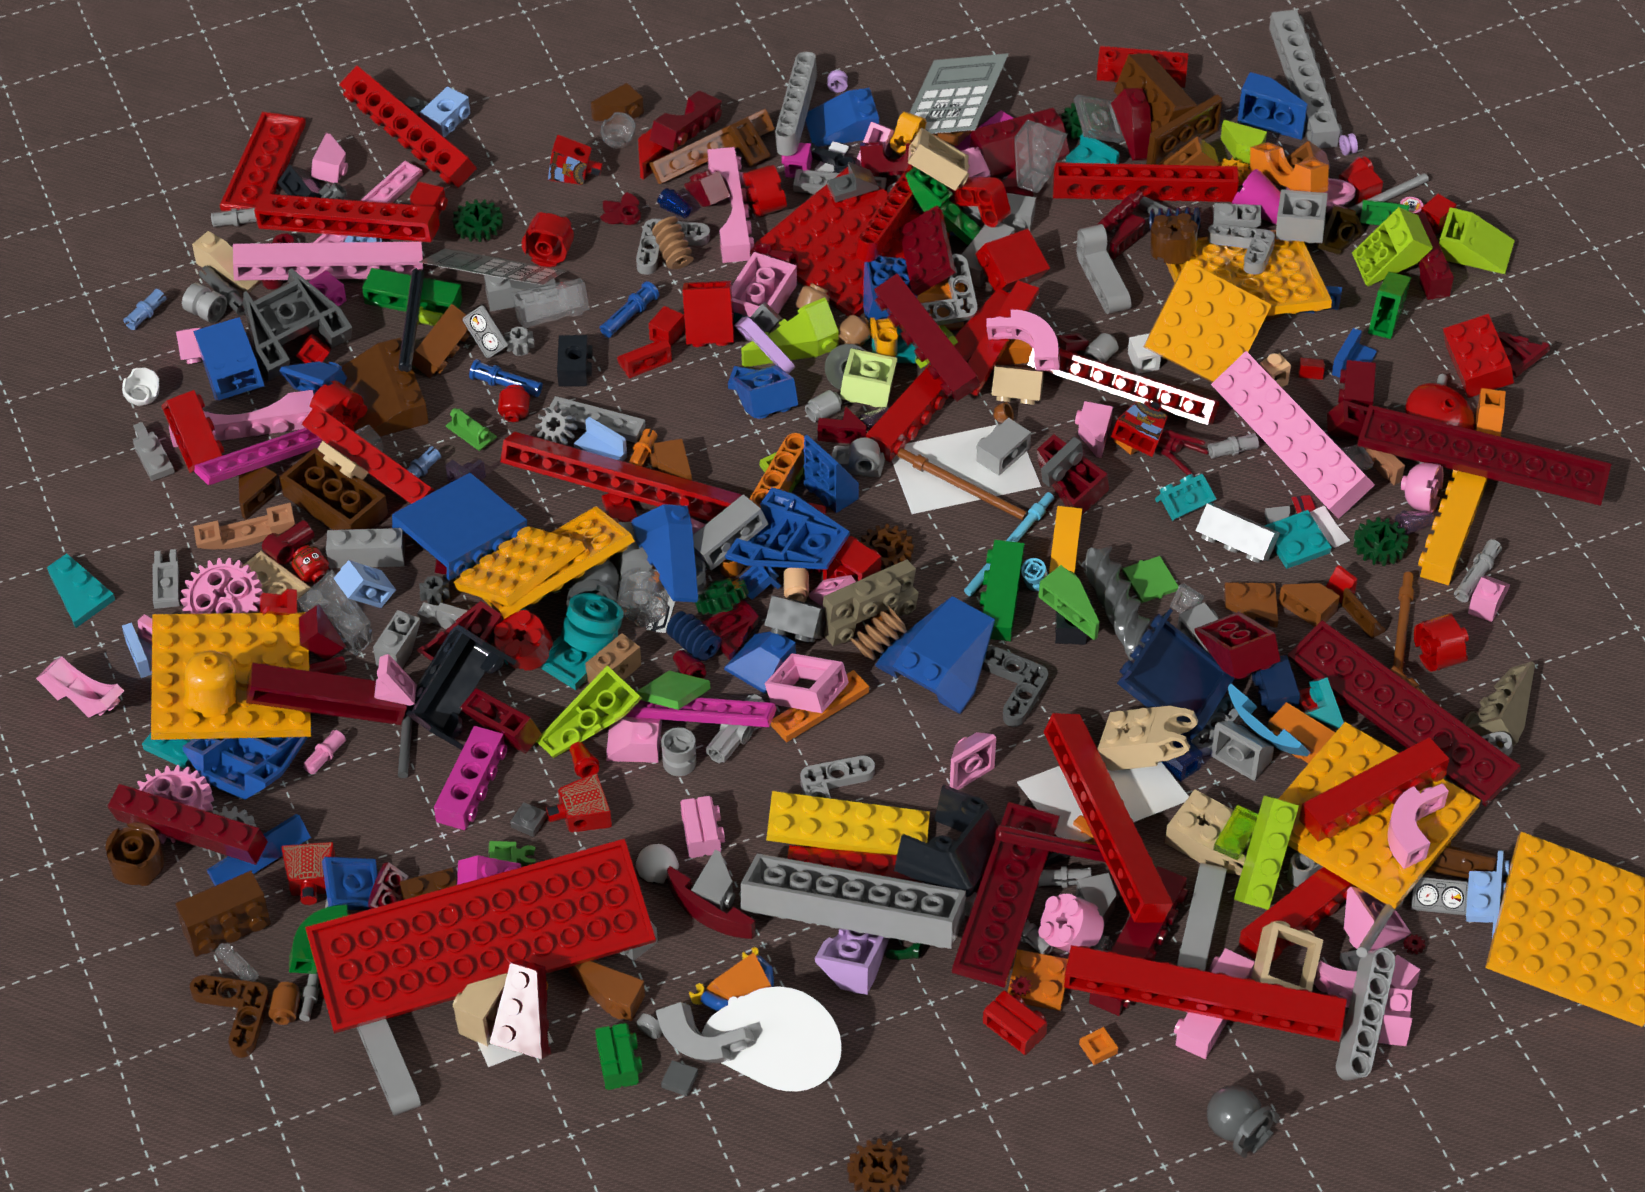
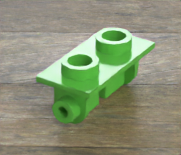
[446,408,497,451]

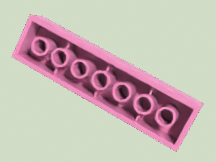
[1211,351,1375,519]

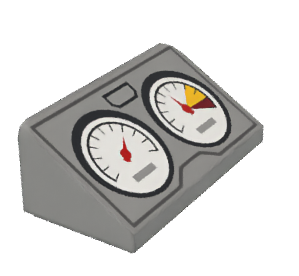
[463,305,508,358]
[1411,877,1468,915]

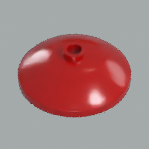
[1406,383,1475,430]

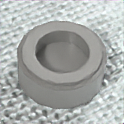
[636,1013,663,1039]

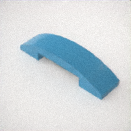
[1228,684,1311,756]

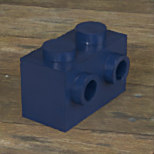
[1252,655,1300,715]

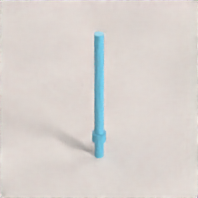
[964,492,1054,596]

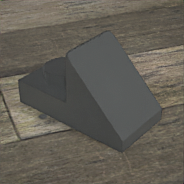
[827,162,879,203]

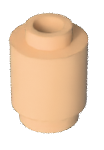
[784,568,809,602]

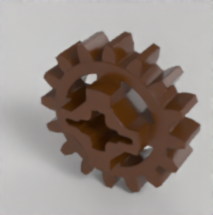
[861,524,914,569]
[847,1138,909,1192]

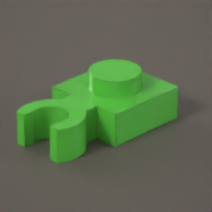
[488,841,535,867]

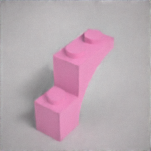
[36,656,124,718]
[1314,955,1420,1008]

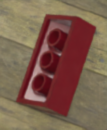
[969,107,1070,178]

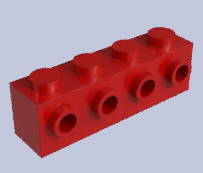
[1097,46,1188,88]

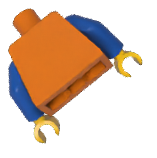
[689,947,774,1011]

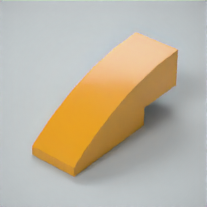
[1049,506,1082,574]

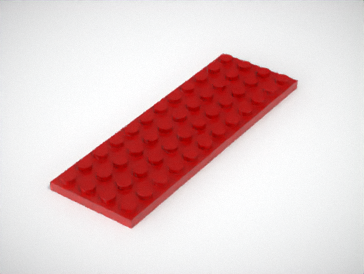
[305,839,656,1034]

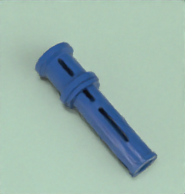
[599,281,660,338]
[469,359,543,397]

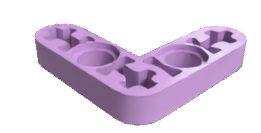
[734,317,795,374]

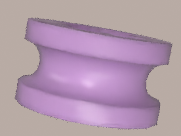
[828,70,848,92]
[1339,133,1358,155]

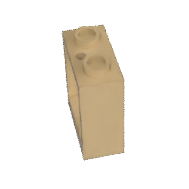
[908,128,970,190]
[1251,921,1323,992]

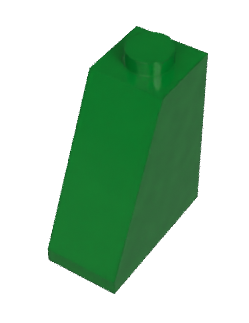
[1368,272,1411,339]

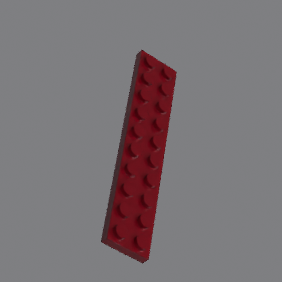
[1357,405,1612,506]
[1288,620,1521,807]

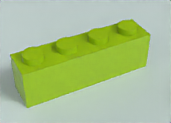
[1234,796,1299,910]

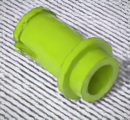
[417,306,443,326]

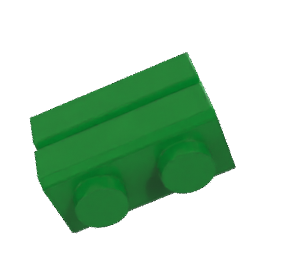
[595,1023,643,1090]

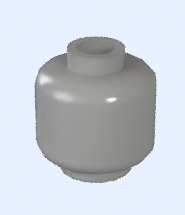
[849,438,880,474]

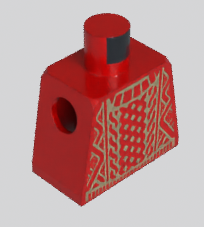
[546,773,612,832]
[282,842,336,905]

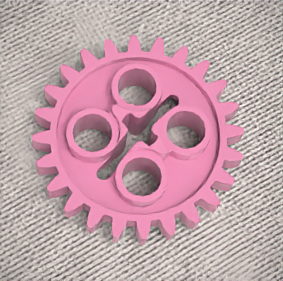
[181,558,264,614]
[137,765,214,844]

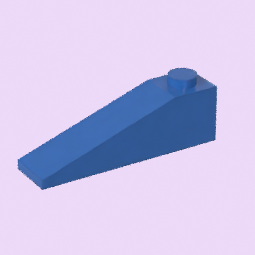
[631,504,698,603]

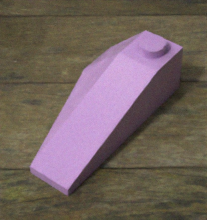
[815,928,890,995]

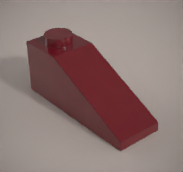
[1111,88,1152,161]
[1327,400,1368,440]
[460,688,542,754]

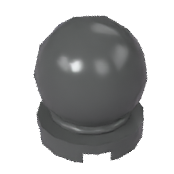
[567,559,620,605]
[1206,1085,1280,1158]

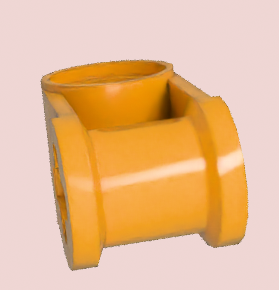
[890,112,926,157]
[870,317,898,357]

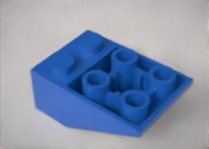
[863,255,917,322]
[193,317,264,400]
[803,435,859,513]

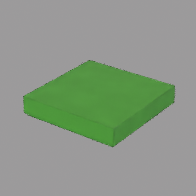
[637,670,710,710]

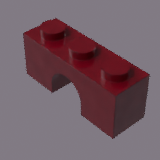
[860,140,913,176]

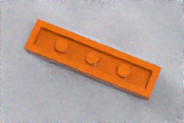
[771,670,869,743]

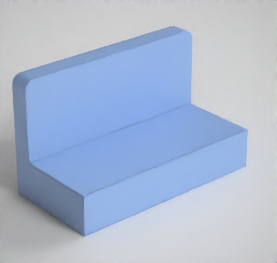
[574,417,627,461]
[122,622,152,678]

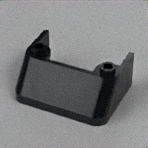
[405,625,516,750]
[894,785,998,897]

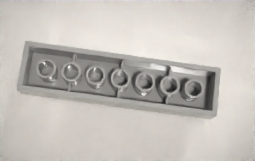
[741,853,966,949]

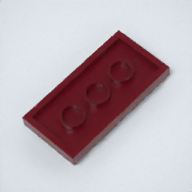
[899,206,956,296]

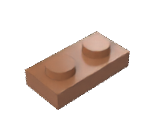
[1361,448,1405,486]

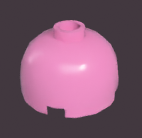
[1401,463,1444,513]

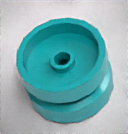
[561,593,624,653]

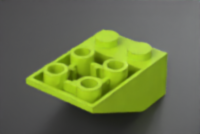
[1352,207,1433,286]
[1439,207,1515,274]

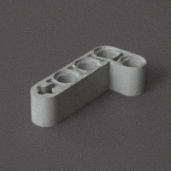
[1076,224,1131,314]

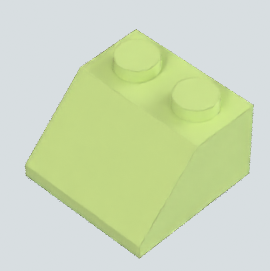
[840,349,897,408]

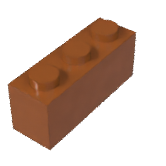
[412,304,471,378]

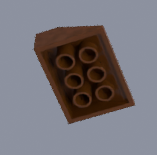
[341,337,429,440]

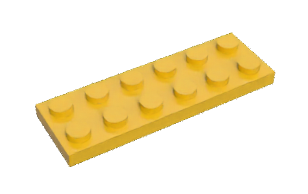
[766,791,930,855]

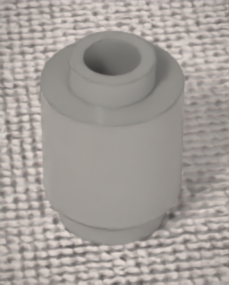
[1084,333,1118,363]
[805,390,842,422]

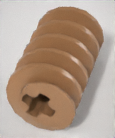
[652,216,694,269]
[850,605,907,660]

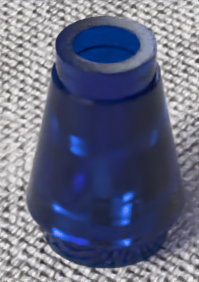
[657,188,692,219]

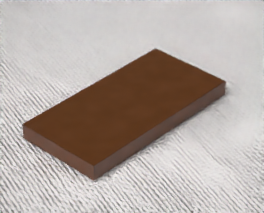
[1146,94,1223,165]

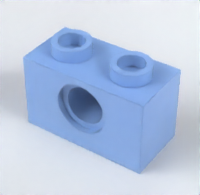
[420,87,470,138]
[334,560,396,608]

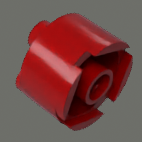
[742,165,787,217]
[521,212,574,267]
[310,381,367,431]
[494,610,553,671]
[1414,613,1469,672]

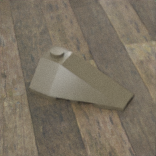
[1462,661,1535,748]

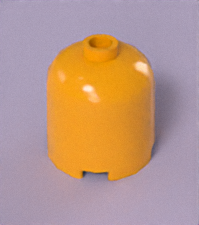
[184,651,237,717]

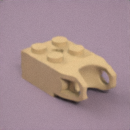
[1098,706,1198,771]
[1165,789,1255,876]

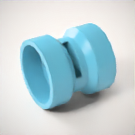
[1021,558,1048,591]

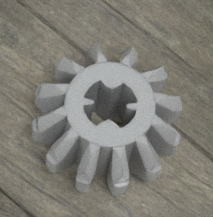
[535,406,577,445]

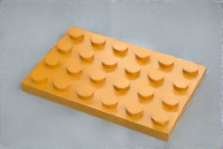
[482,506,635,619]

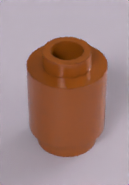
[268,982,301,1025]

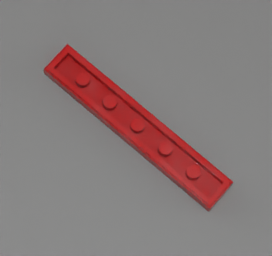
[968,281,1039,396]

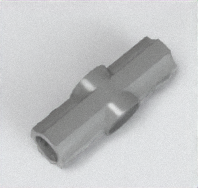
[706,694,764,763]

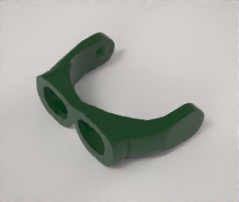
[885,943,923,960]

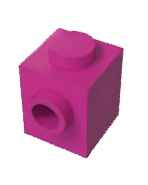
[782,143,812,178]

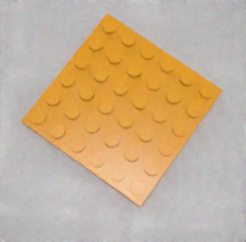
[1166,230,1332,316]
[151,612,311,740]
[1278,722,1481,909]
[1485,831,1645,1027]

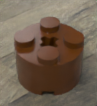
[1150,213,1198,264]
[105,823,164,886]

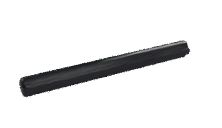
[398,268,425,372]

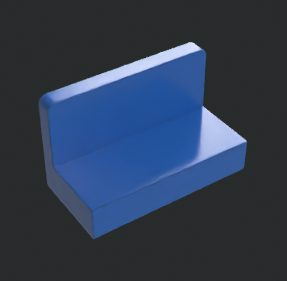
[1332,328,1377,378]

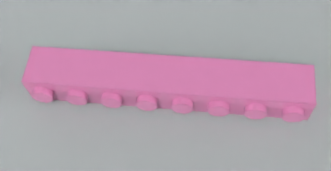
[233,242,423,280]

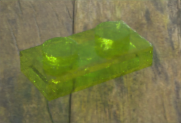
[1213,805,1258,861]

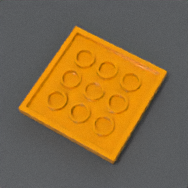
[1143,261,1272,383]
[454,526,586,606]

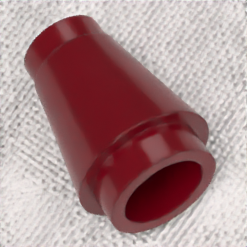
[673,650,706,679]

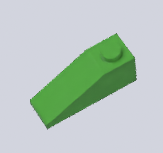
[1039,565,1099,640]

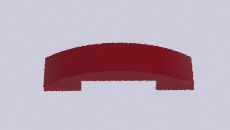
[667,866,756,939]

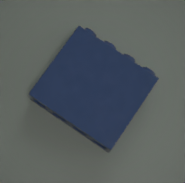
[1117,609,1235,741]

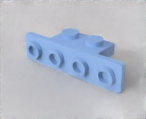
[1466,851,1510,938]

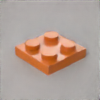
[1008,949,1068,1011]

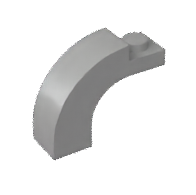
[656,1002,755,1063]

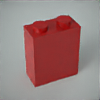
[975,229,1050,291]
[682,281,735,347]

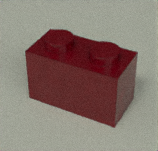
[1338,360,1376,408]

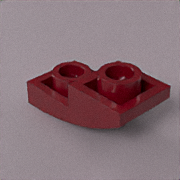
[368,862,409,909]

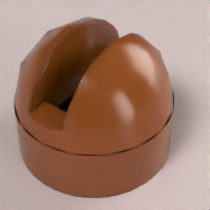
[993,402,1014,423]

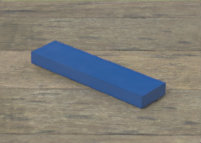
[207,814,311,886]

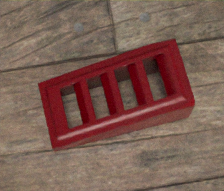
[1109,214,1146,260]

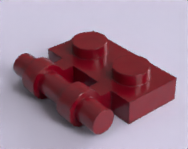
[1097,190,1144,233]

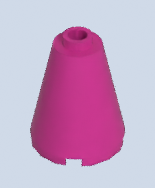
[1232,169,1281,225]

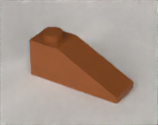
[568,961,645,1021]

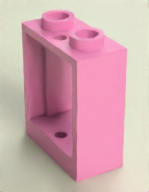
[765,653,849,713]

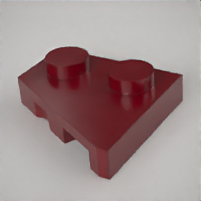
[1497,331,1550,377]
[702,600,759,660]

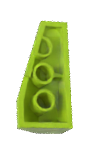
[741,297,839,367]
[536,665,642,758]

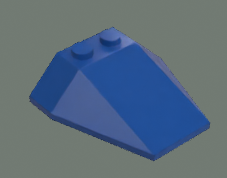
[725,487,850,569]
[875,596,995,714]
[183,727,312,800]

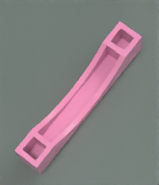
[708,147,754,263]
[169,390,314,447]

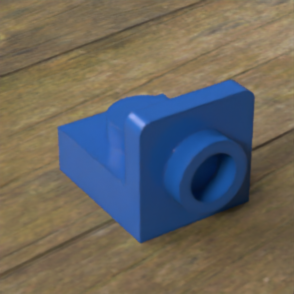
[738,566,781,600]

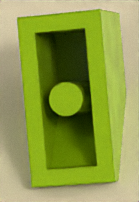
[1221,120,1267,164]

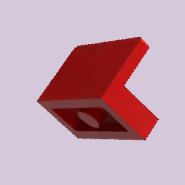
[617,340,672,379]

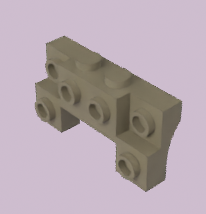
[823,559,919,646]

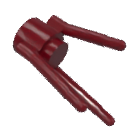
[1158,430,1209,477]

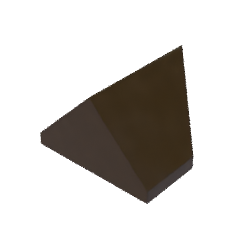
[1317,204,1365,255]

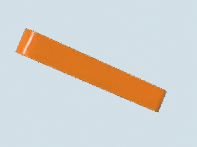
[719,433,804,578]

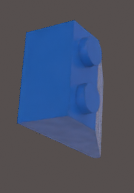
[1237,72,1308,140]
[805,88,879,147]

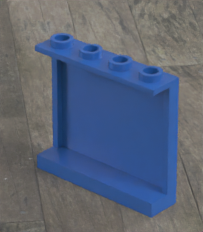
[392,473,527,581]

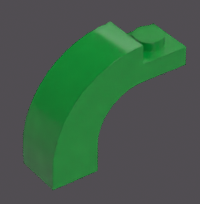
[289,905,350,974]

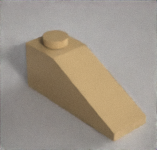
[192,231,262,293]

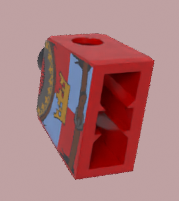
[548,134,603,185]
[1111,401,1167,457]

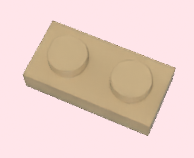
[318,441,368,480]

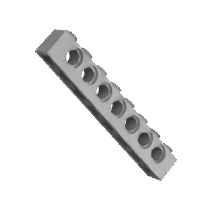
[1269,10,1342,149]

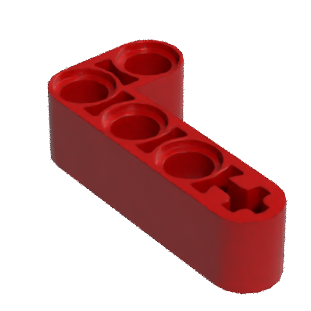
[939,177,1011,228]

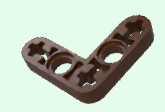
[190,975,269,1058]

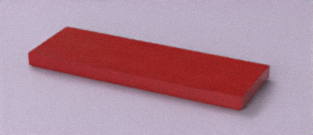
[220,112,306,211]

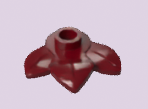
[600,192,641,225]

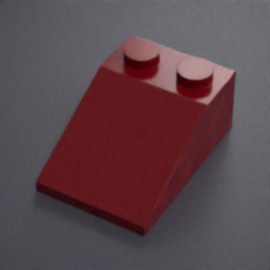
[1194,612,1280,679]

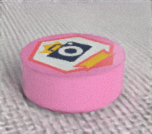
[1400,197,1423,213]

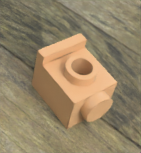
[1260,353,1291,388]

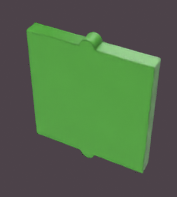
[1122,556,1179,603]

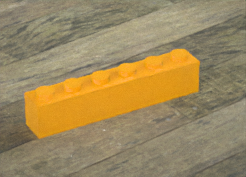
[1418,470,1489,585]

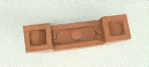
[193,503,295,549]

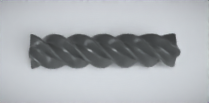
[1081,546,1150,661]

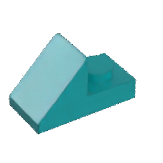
[1303,677,1344,729]

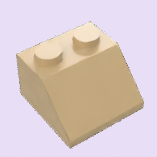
[992,365,1045,405]
[453,974,507,1046]

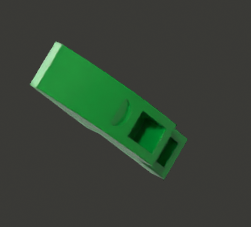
[905,167,981,245]

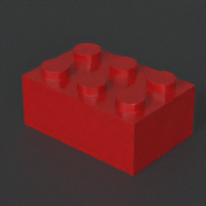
[1443,314,1514,398]
[161,390,224,473]

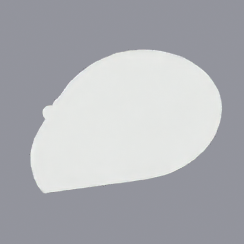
[702,987,841,1091]

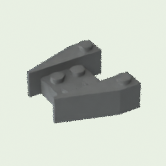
[243,268,352,381]

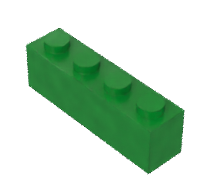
[362,268,463,314]
[980,540,1024,642]

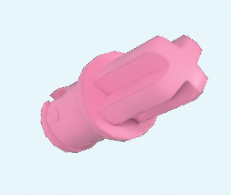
[303,730,346,774]

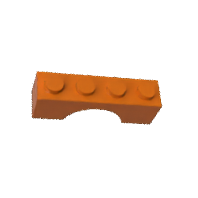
[1250,142,1329,193]

